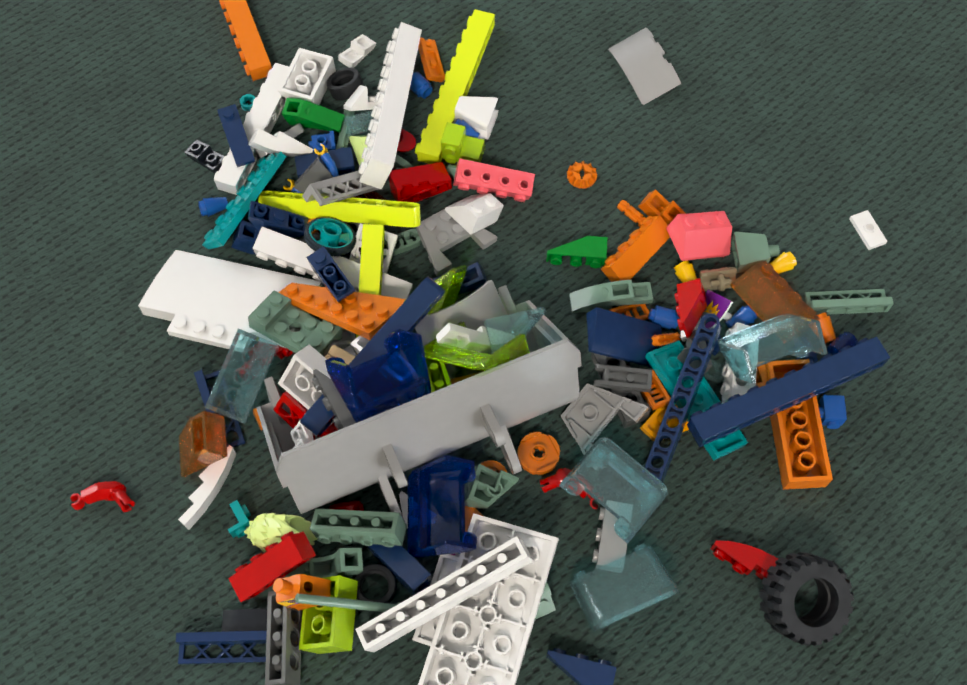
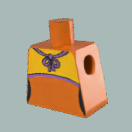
[273,574,331,611]

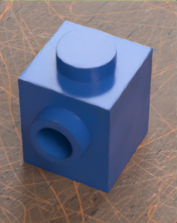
[818,395,847,429]

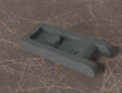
[594,364,652,392]

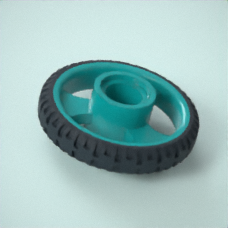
[304,217,356,257]

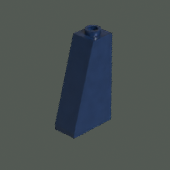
[366,544,432,596]

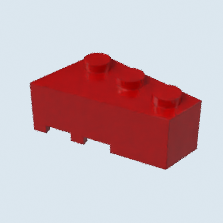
[389,162,452,203]

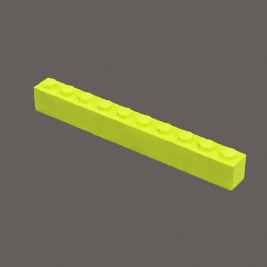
[415,9,495,164]

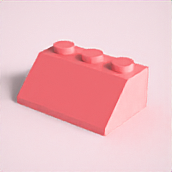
[666,211,732,261]

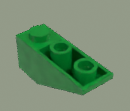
[282,98,345,132]
[546,236,608,268]

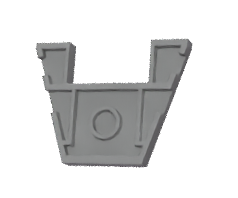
[416,209,498,276]
[561,383,649,472]

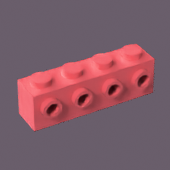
[453,159,535,202]

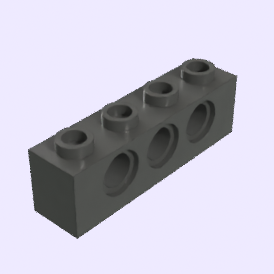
[591,353,650,428]
[265,591,302,685]

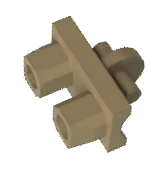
[700,267,737,292]

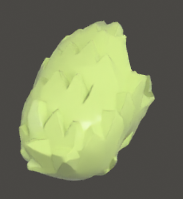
[244,513,318,553]

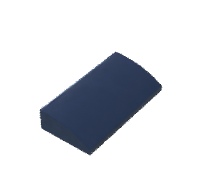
[586,307,662,367]

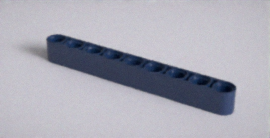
[300,276,446,437]
[640,313,721,494]

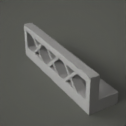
[302,171,379,206]

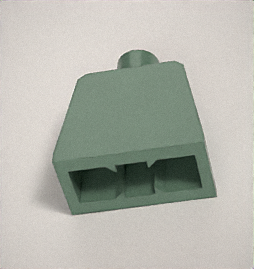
[731,232,780,273]

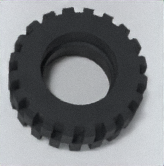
[759,552,854,646]

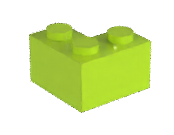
[441,122,485,164]

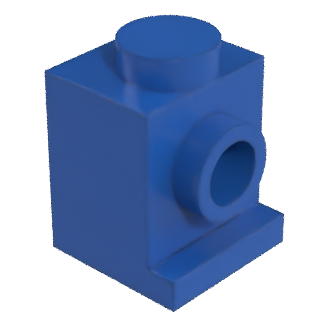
[308,131,336,153]

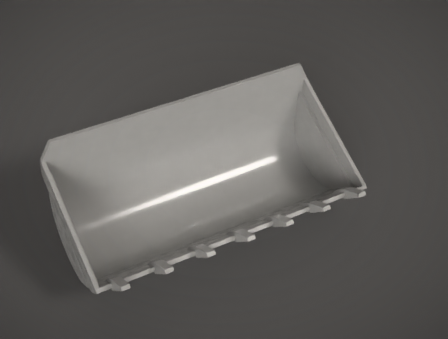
[256,285,582,520]

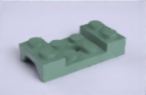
[248,290,342,355]

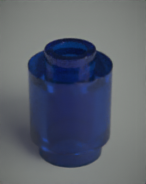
[827,332,858,355]

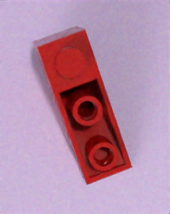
[674,278,707,338]

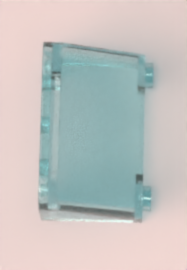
[559,437,668,544]
[570,543,680,633]

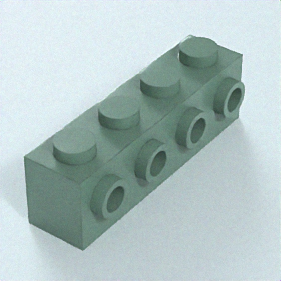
[310,509,407,547]

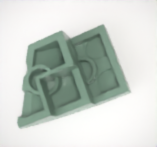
[440,458,519,509]

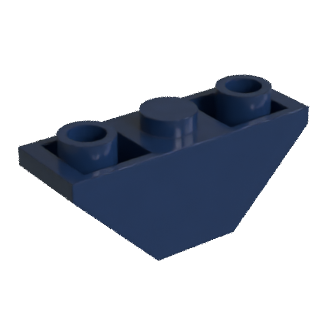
[248,201,308,238]

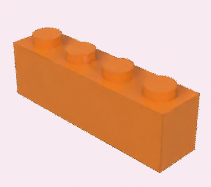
[601,215,670,282]

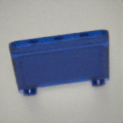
[325,329,431,423]
[408,455,477,558]

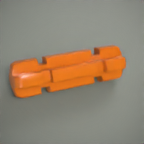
[617,200,646,227]
[651,332,680,346]

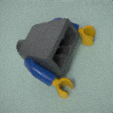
[283,144,339,193]

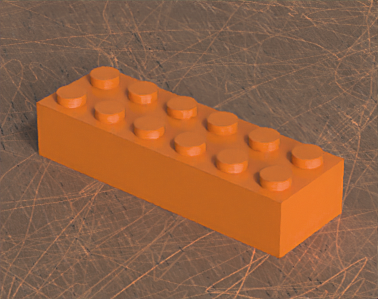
[765,359,833,490]

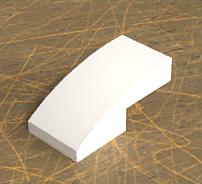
[338,34,376,68]

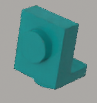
[228,500,251,538]

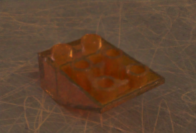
[179,411,227,477]

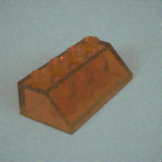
[730,261,820,345]

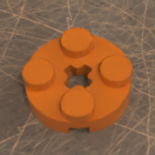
[517,432,560,475]

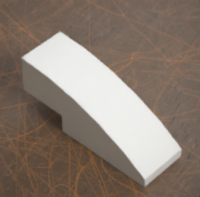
[248,128,313,157]

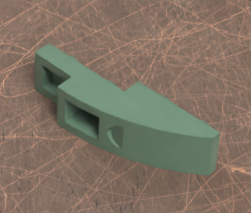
[569,279,653,313]

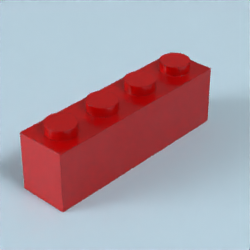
[228,531,316,602]

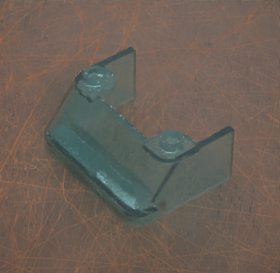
[717,314,827,383]

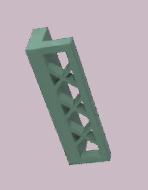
[804,289,894,315]

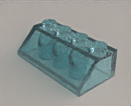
[205,329,280,424]

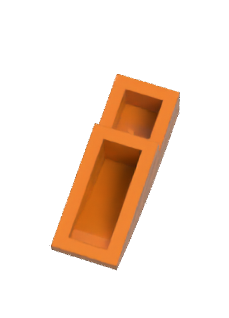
[638,189,686,225]

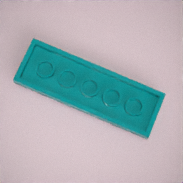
[202,151,287,249]
[645,340,748,461]

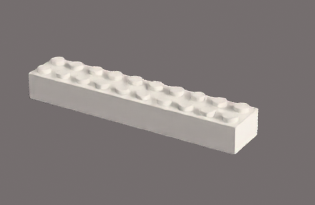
[358,22,422,189]

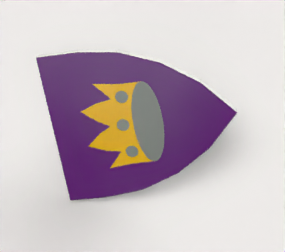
[701,290,733,329]

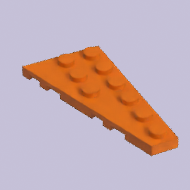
[278,283,406,340]

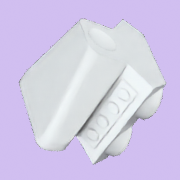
[454,96,499,140]

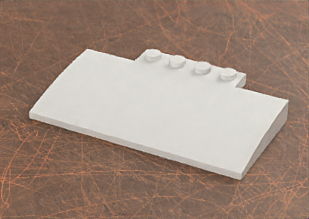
[138,250,322,353]
[413,513,559,685]

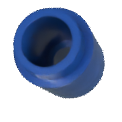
[410,72,433,99]
[648,305,679,329]

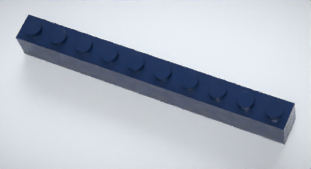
[687,336,890,448]

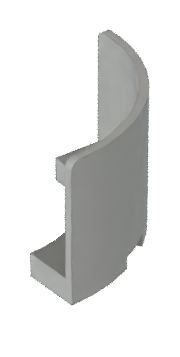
[608,27,681,105]
[415,280,511,360]

